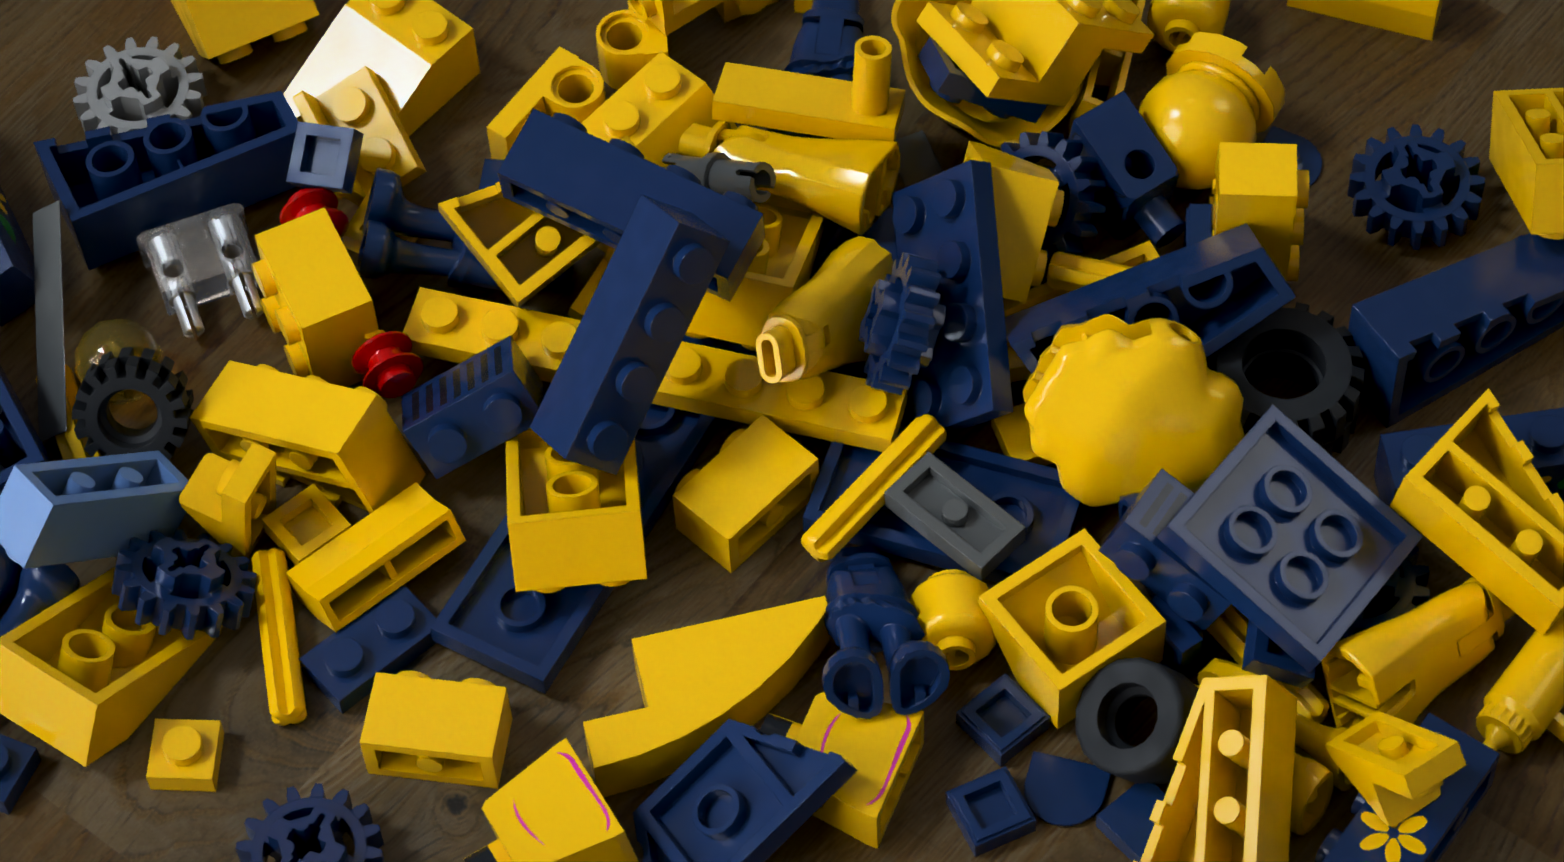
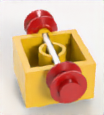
[251,188,423,398]

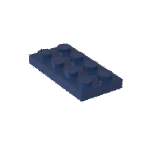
[892,160,1013,435]
[803,428,1083,583]

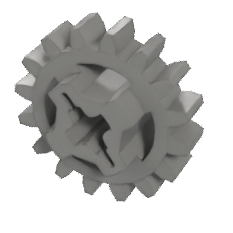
[73,37,207,135]

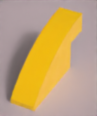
[583,596,830,798]

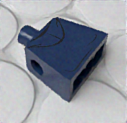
[1068,91,1186,248]

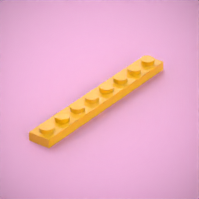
[403,287,907,452]

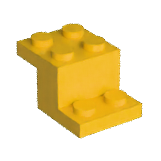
[916,0,1155,107]

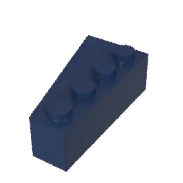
[33,91,298,270]
[1005,223,1296,374]
[1348,233,1564,428]

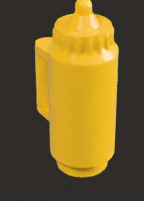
[1476,614,1564,754]

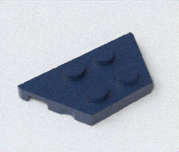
[633,719,858,862]

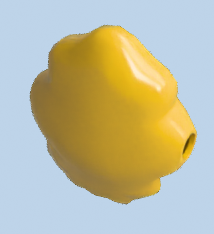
[1022,313,1245,507]

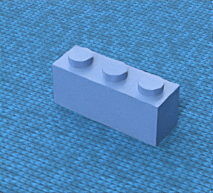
[0,450,189,569]

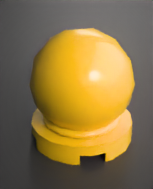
[1138,32,1285,190]

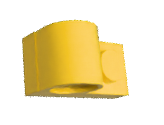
[596,3,669,90]
[486,46,606,160]

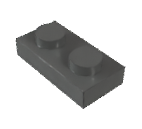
[884,452,1026,581]

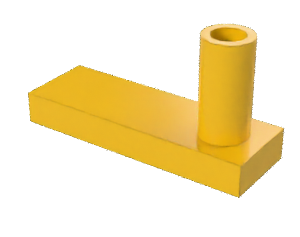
[712,35,906,142]

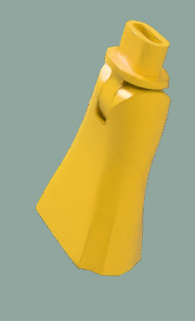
[678,120,901,236]
[756,236,893,383]
[1321,577,1516,728]

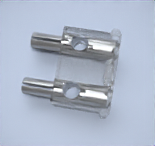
[136,203,264,338]

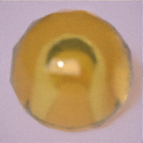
[74,318,162,405]

